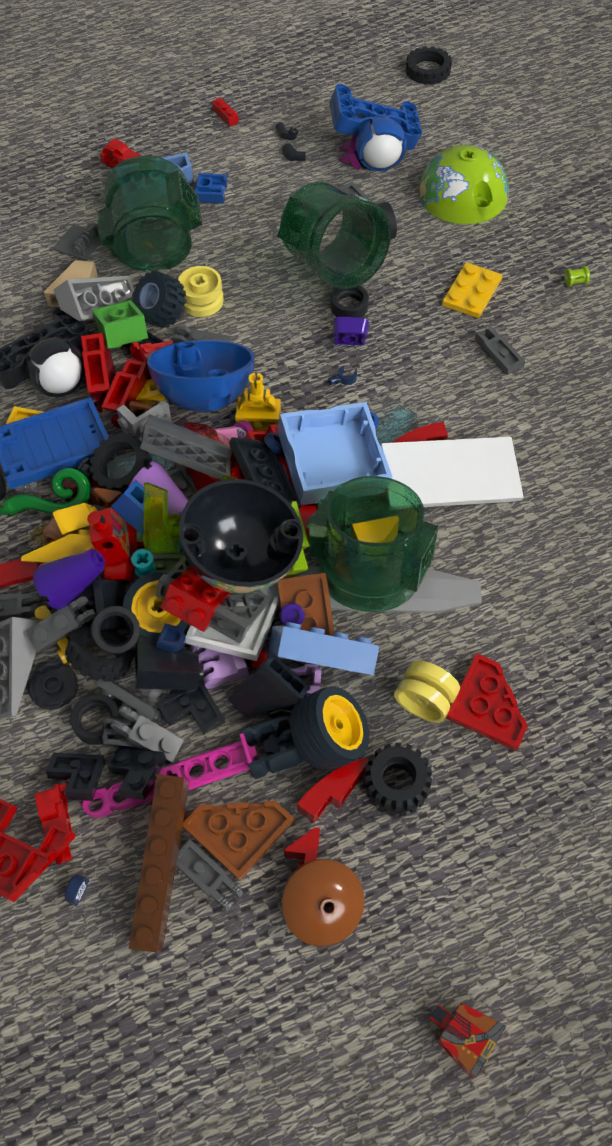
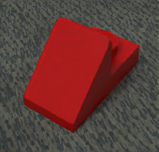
[284,827,320,868]

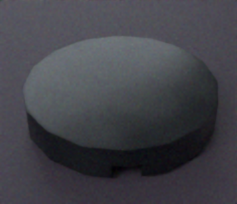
[28,662,78,710]

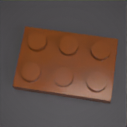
[278,572,334,636]

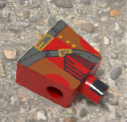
[87,508,131,566]
[429,1003,506,1079]

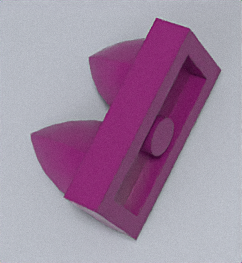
[339,135,362,169]

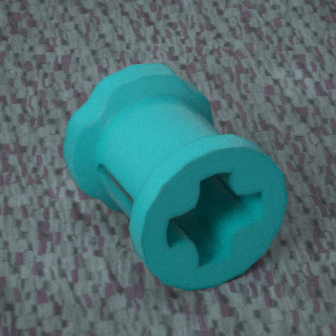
[131,549,156,578]

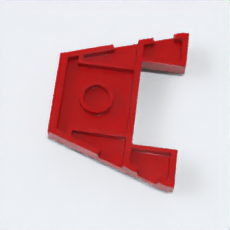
[0,799,76,902]

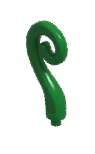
[0,468,90,516]

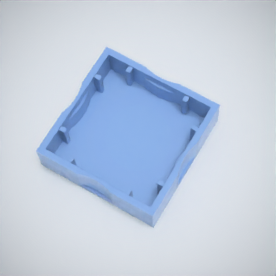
[277,402,392,505]

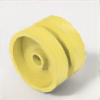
[178,266,224,317]
[394,661,460,723]

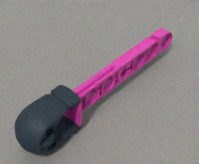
[82,715,304,818]

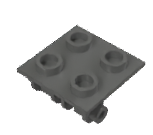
[53,223,106,261]

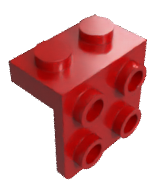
[161,567,231,632]

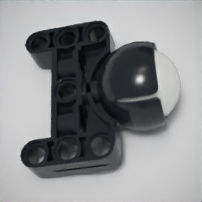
[0,307,91,398]

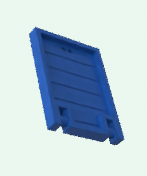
[0,397,115,490]

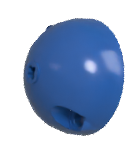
[147,340,255,413]

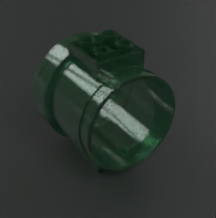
[98,156,202,272]
[277,182,391,289]
[307,476,438,612]

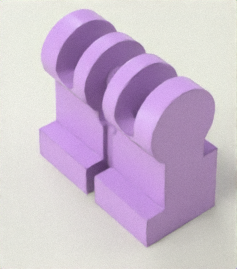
[190,645,249,689]

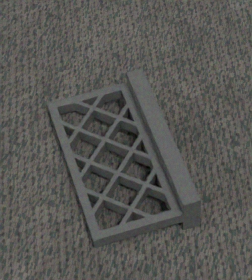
[140,414,233,480]
[155,556,271,644]

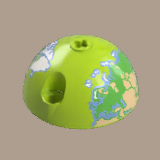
[418,145,509,224]

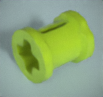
[564,266,590,287]

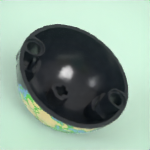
[177,479,303,594]

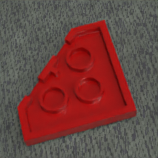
[446,653,528,752]

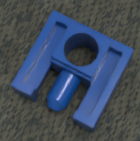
[194,173,228,204]

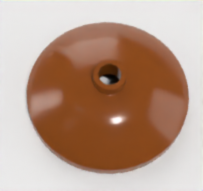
[281,859,364,946]

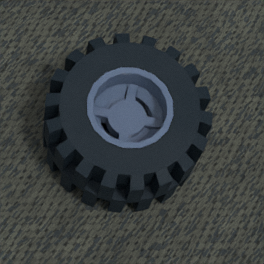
[132,271,186,328]

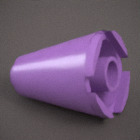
[129,462,188,524]

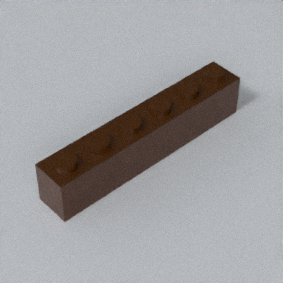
[128,774,190,953]

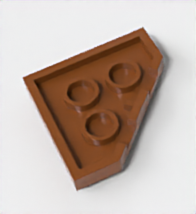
[182,801,295,881]

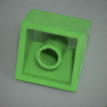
[92,300,148,349]

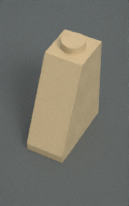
[44,260,98,307]

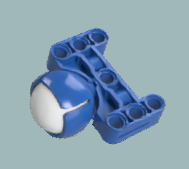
[330,84,422,171]

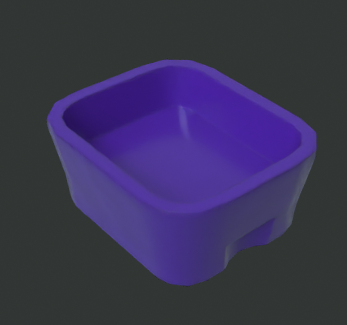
[333,317,369,346]

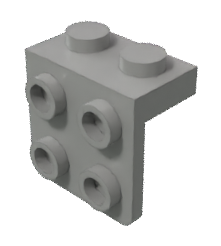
[117,401,172,440]

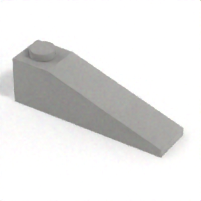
[53,276,134,321]
[0,617,39,720]

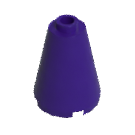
[33,549,105,610]

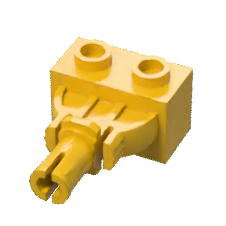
[235,373,281,431]

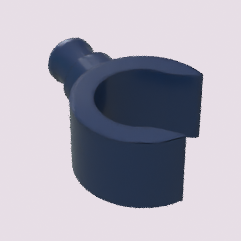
[328,366,357,385]

